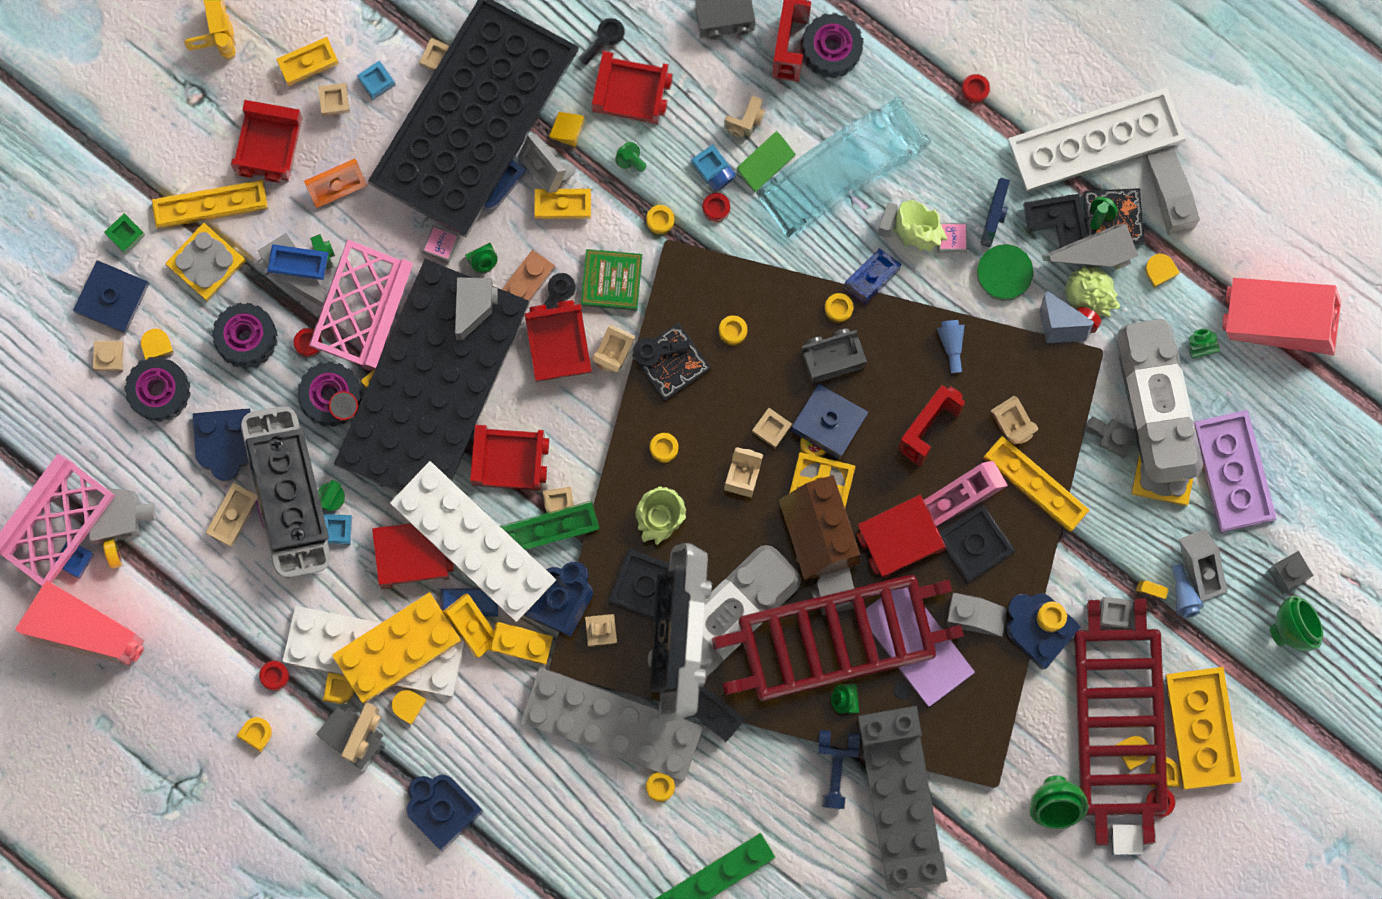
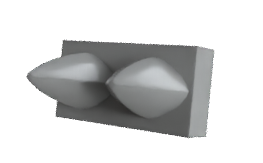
[518,134,576,193]

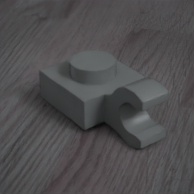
[1085,416,1136,458]

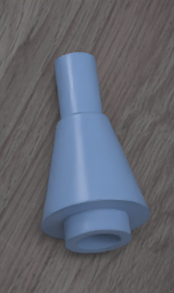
[936,320,965,373]
[1172,564,1204,618]

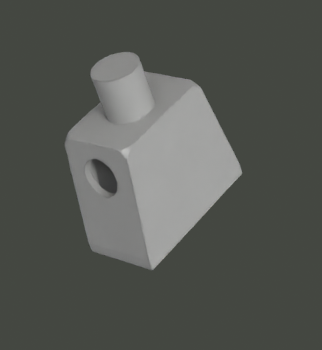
[88,488,156,546]

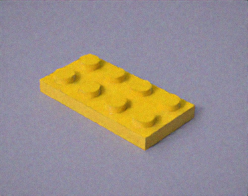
[332,592,462,705]
[1165,667,1242,790]

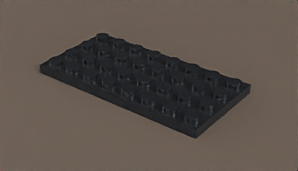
[368,0,579,238]
[334,259,530,493]

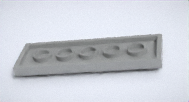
[520,667,704,781]

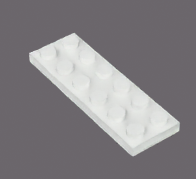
[1008,88,1186,193]
[390,461,556,622]
[283,606,465,698]

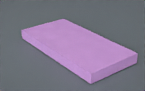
[1194,410,1277,533]
[866,587,975,708]

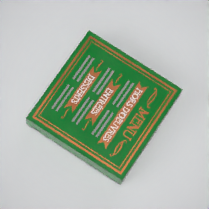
[581,249,643,311]

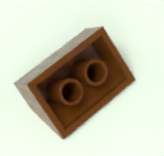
[779,475,860,581]

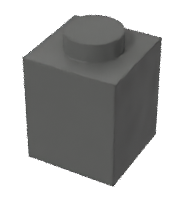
[1268,551,1314,595]

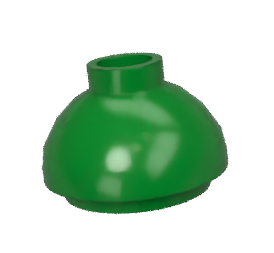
[1270,595,1323,652]
[1029,775,1088,829]

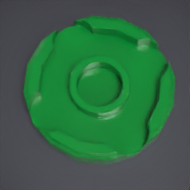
[977,244,1034,301]

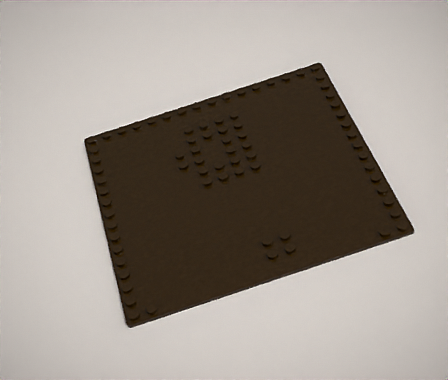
[549,240,1103,788]

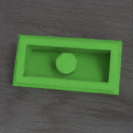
[736,131,796,193]

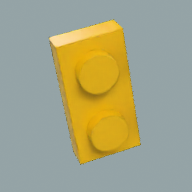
[276,37,339,86]
[535,189,591,219]
[443,594,494,658]
[489,622,553,665]

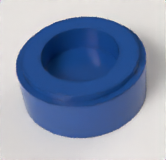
[708,166,736,192]

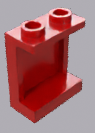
[772,0,812,82]
[592,51,673,124]
[231,100,303,183]
[524,300,592,382]
[897,385,965,467]
[470,425,550,491]
[856,495,947,579]
[372,523,454,589]

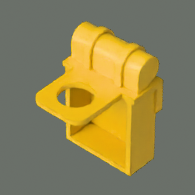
[184,0,236,59]

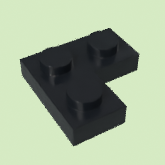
[1023,194,1088,248]

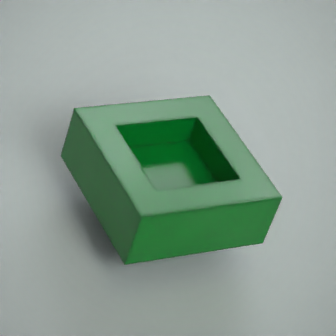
[104,213,145,254]
[310,234,335,269]

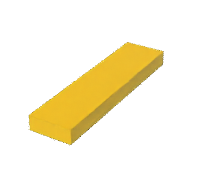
[152,180,268,229]
[983,436,1090,533]

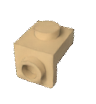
[724,96,765,138]
[592,325,636,373]
[991,396,1038,444]
[724,447,763,498]

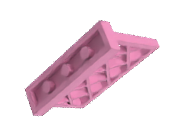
[309,240,413,371]
[0,454,116,586]

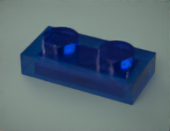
[844,248,901,304]

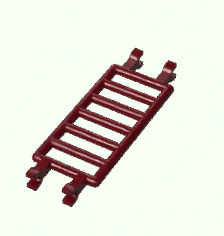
[711,575,964,701]
[1074,599,1168,846]

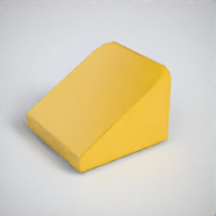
[549,112,585,147]

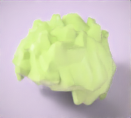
[893,199,947,251]
[1065,266,1120,317]
[635,487,686,545]

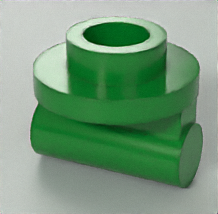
[615,142,647,172]
[1090,197,1118,230]
[465,243,498,273]
[1189,329,1220,359]
[318,480,345,512]
[831,684,859,714]

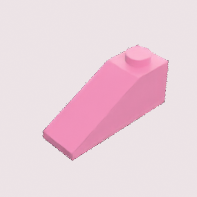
[924,461,1008,527]

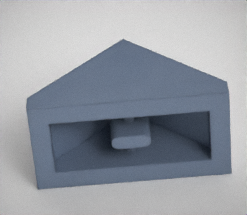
[1039,291,1094,343]

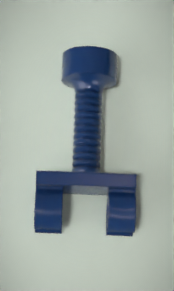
[818,730,860,809]

